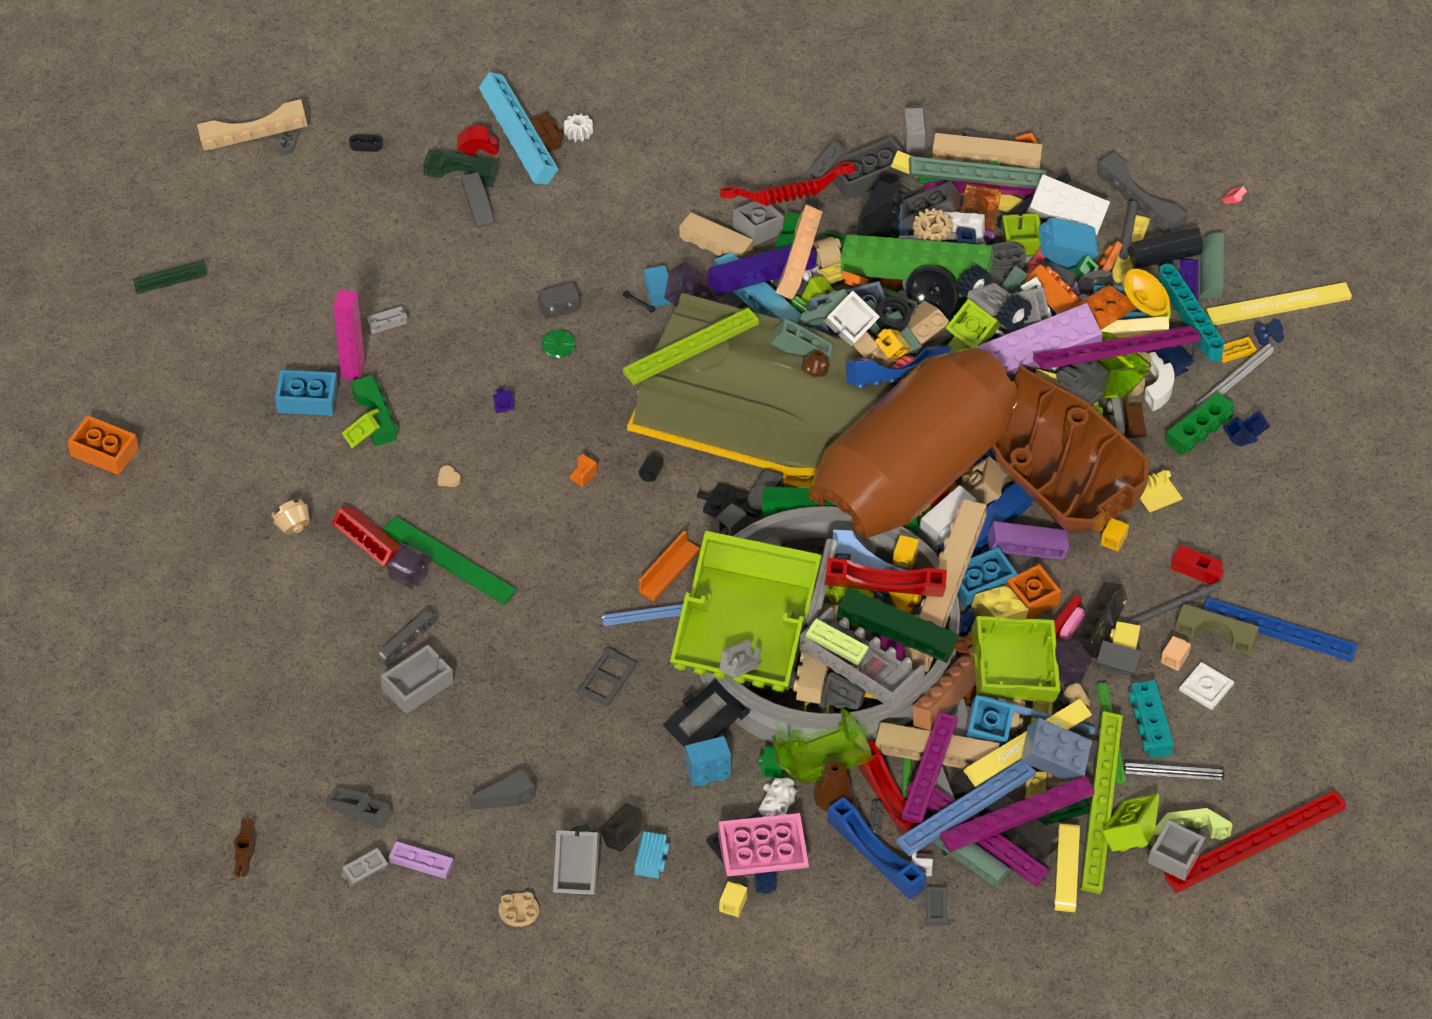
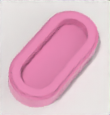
[1060,607,1086,641]

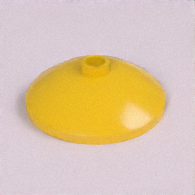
[1123,269,1170,316]

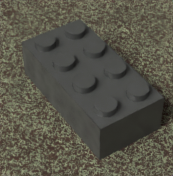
[833,137,909,200]

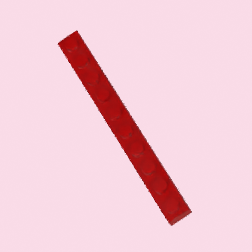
[1165,790,1346,893]

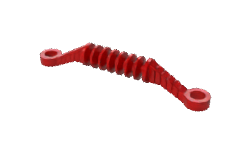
[720,162,855,206]

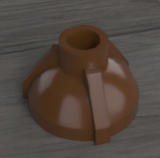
[802,350,830,377]

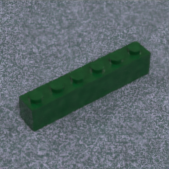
[836,588,959,663]

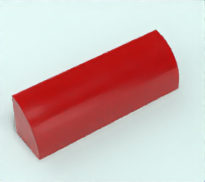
[332,507,406,567]

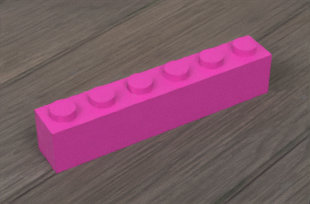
[333,289,365,381]

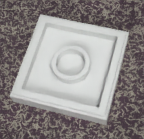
[1179,662,1234,710]

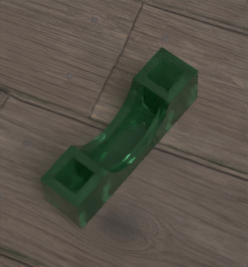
[423,149,499,188]

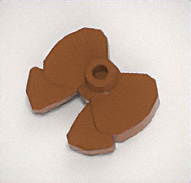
[955,631,973,653]

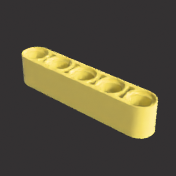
[1054,823,1080,912]

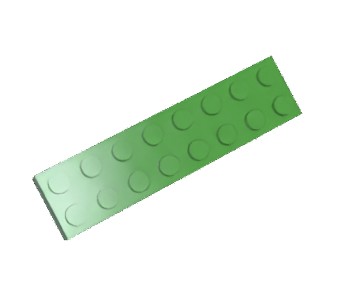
[840,235,993,283]

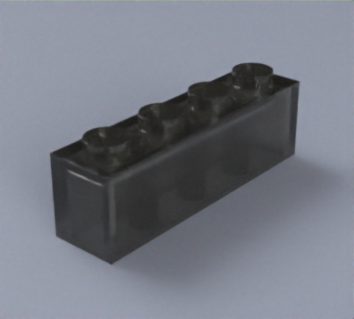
[1074,582,1128,658]

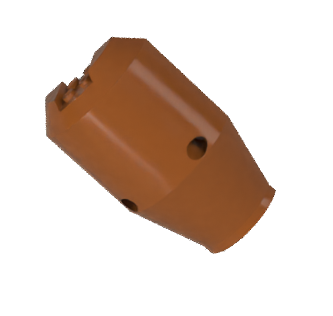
[990,365,1149,534]

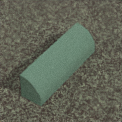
[1200,233,1224,299]
[932,837,1011,888]

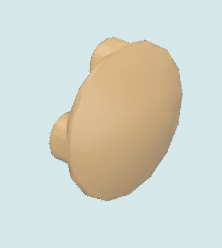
[498,892,539,927]

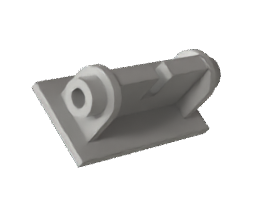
[367,306,407,334]

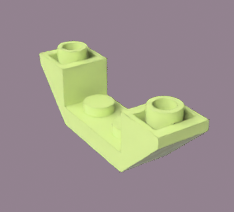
[1150,808,1232,846]

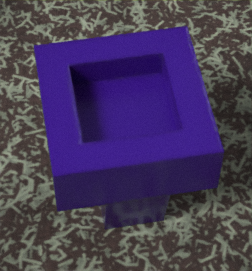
[493,388,514,414]

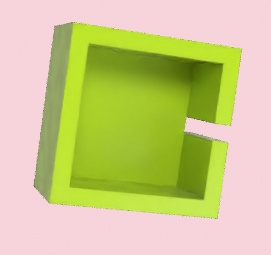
[1001,213,1041,257]

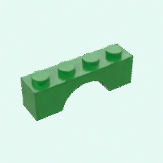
[351,375,398,447]

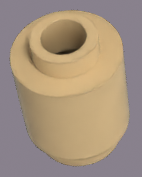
[1064,684,1090,709]

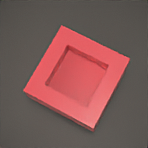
[1222,186,1247,204]

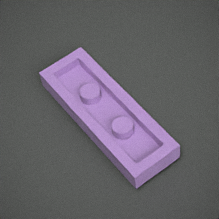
[388,841,454,879]

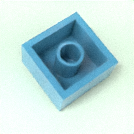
[964,695,1015,747]
[685,736,731,787]

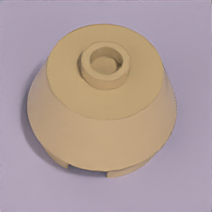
[271,499,310,535]

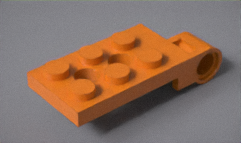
[1064,285,1136,330]

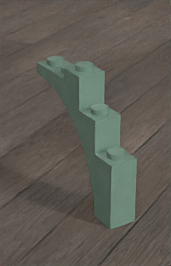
[797,289,922,359]

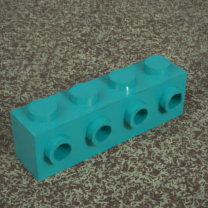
[1128,680,1174,758]

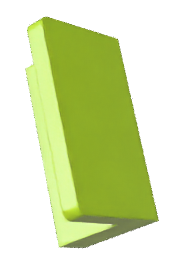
[342,409,380,448]

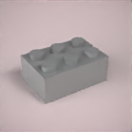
[381,645,453,714]
[553,830,600,895]

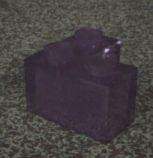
[664,261,710,307]

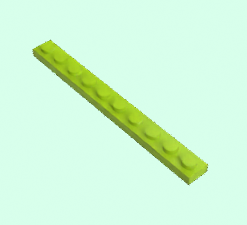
[1080,711,1123,894]

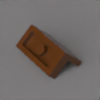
[1122,396,1146,438]

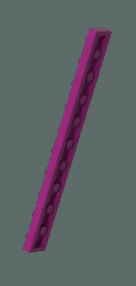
[1033,326,1201,369]

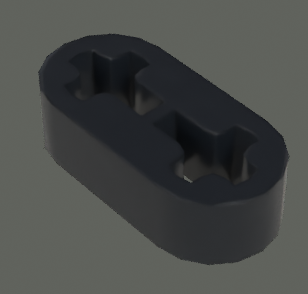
[349,134,383,152]

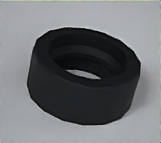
[875,296,912,332]

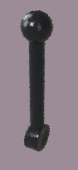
[623,291,655,313]

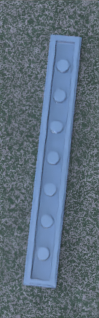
[897,760,1036,857]

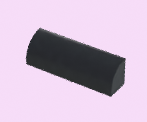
[1127,228,1203,269]

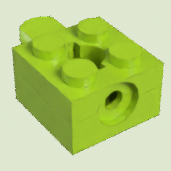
[946,299,1001,352]

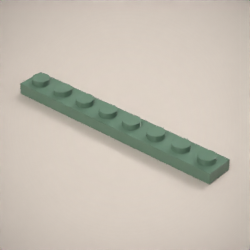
[909,156,1047,189]

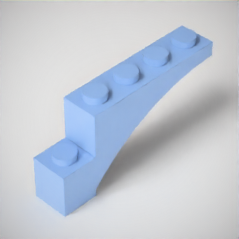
[833,530,907,571]

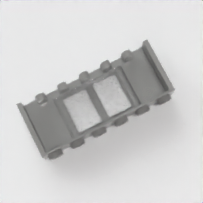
[800,607,925,710]

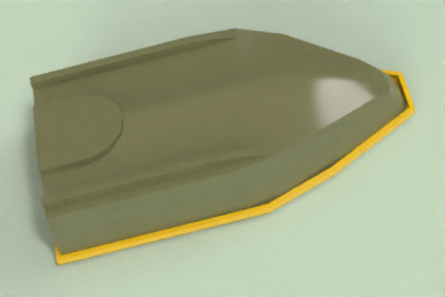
[627,293,895,476]

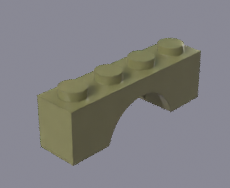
[1175,604,1259,655]

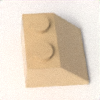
[908,301,950,350]
[960,456,1005,504]

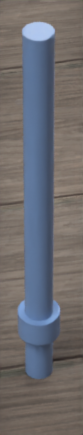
[981,695,1095,734]

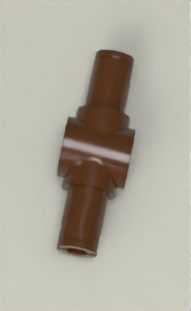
[234,819,254,877]

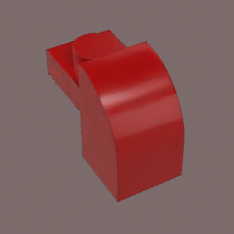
[457,126,499,156]

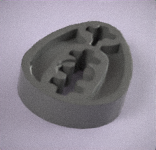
[992,242,1026,274]

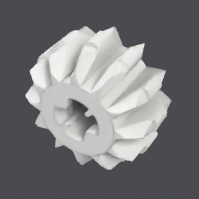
[563,113,593,143]

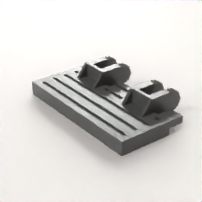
[1056,361,1118,406]

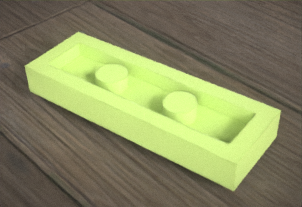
[806,619,869,665]

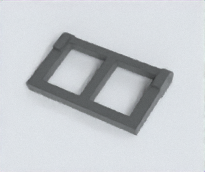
[577,648,637,707]

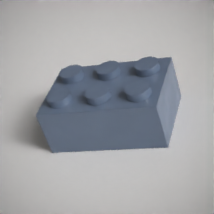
[1020,718,1092,782]

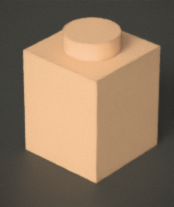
[1161,636,1191,671]

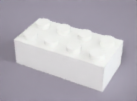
[1027,175,1110,236]

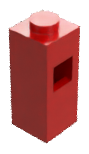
[1171,545,1224,585]

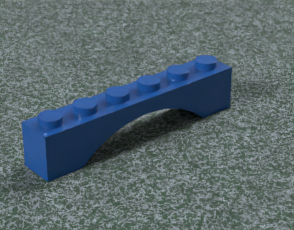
[845,345,951,388]
[827,797,926,900]

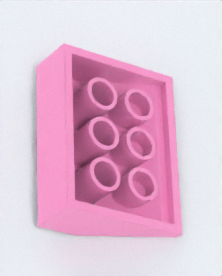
[718,813,809,876]

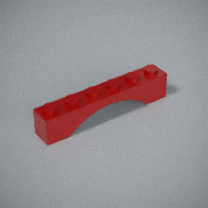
[824,558,947,597]
[854,740,931,845]

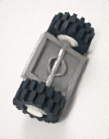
[957,265,1032,331]

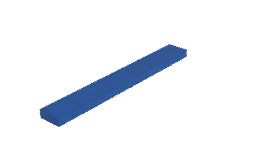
[1202,597,1358,662]

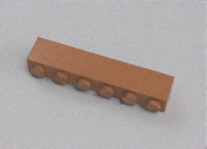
[912,646,976,731]

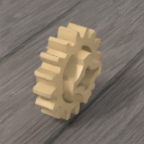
[913,208,953,242]

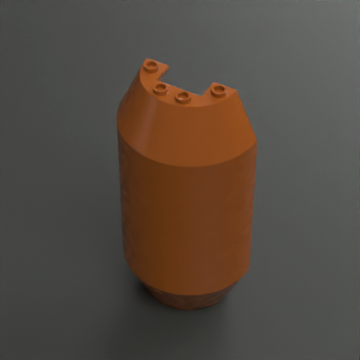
[808,347,1019,539]

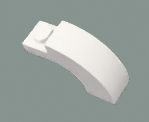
[1144,352,1174,411]

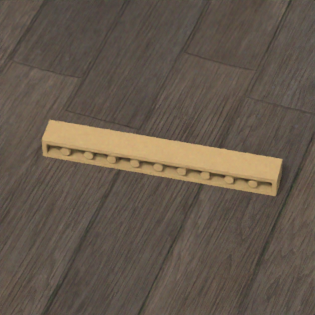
[904,499,987,672]

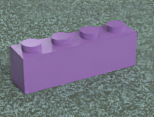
[988,521,1069,559]

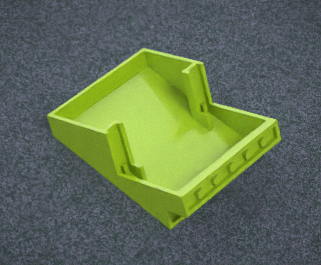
[670,531,822,692]

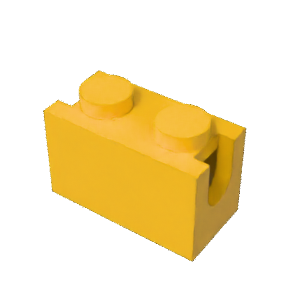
[875,329,912,360]

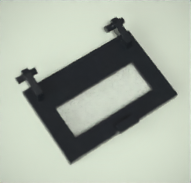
[663,679,750,748]

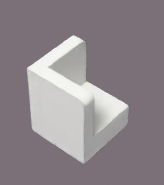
[911,853,933,876]

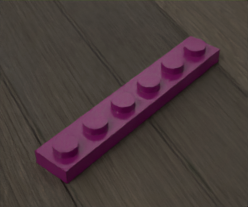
[902,712,958,824]

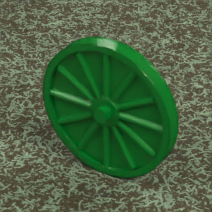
[542,330,575,358]

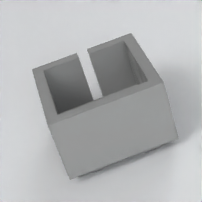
[1148,820,1205,881]

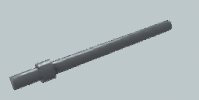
[1123,582,1221,625]

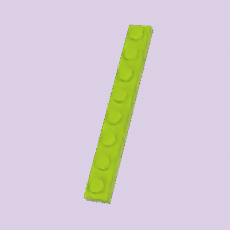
[623,308,759,385]

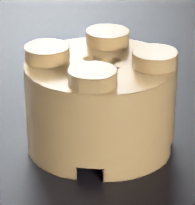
[812,236,841,269]

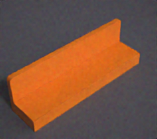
[639,530,700,602]

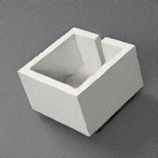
[824,291,880,346]

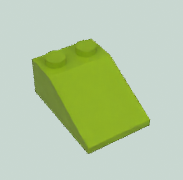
[1103,793,1159,852]

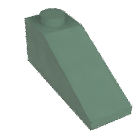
[771,318,833,359]

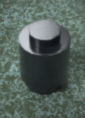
[639,454,663,482]

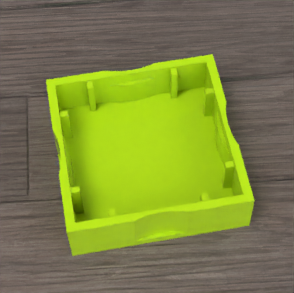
[971,616,1060,702]

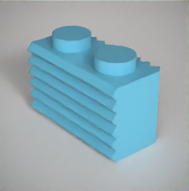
[635,831,670,879]

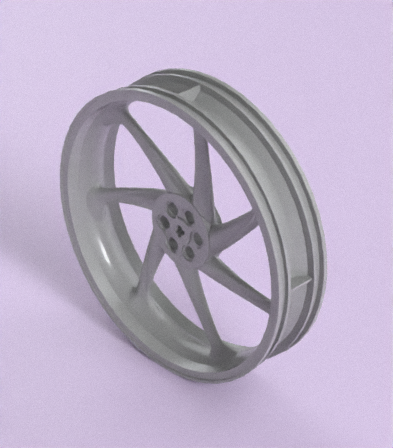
[700,506,960,753]

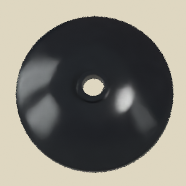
[906,266,959,317]

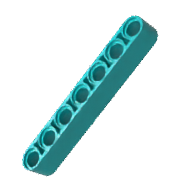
[1158,264,1225,362]

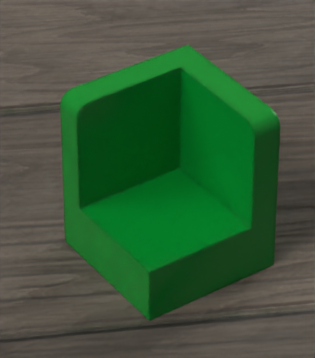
[1068,255,1099,282]

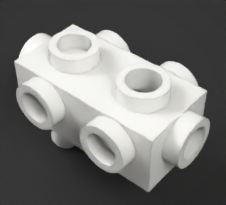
[758,778,797,817]

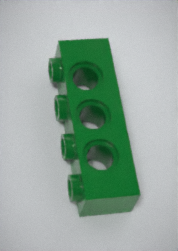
[1165,392,1235,456]

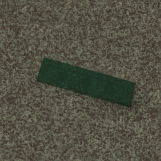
[133,260,207,294]

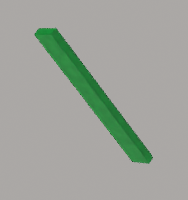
[383,516,516,605]

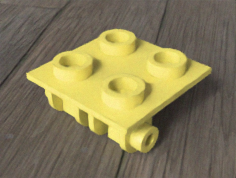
[1140,469,1183,513]

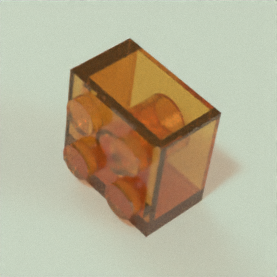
[961,184,1002,232]

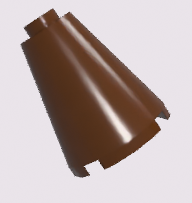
[813,761,854,812]

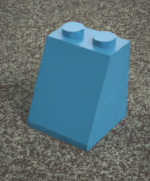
[1039,218,1098,270]

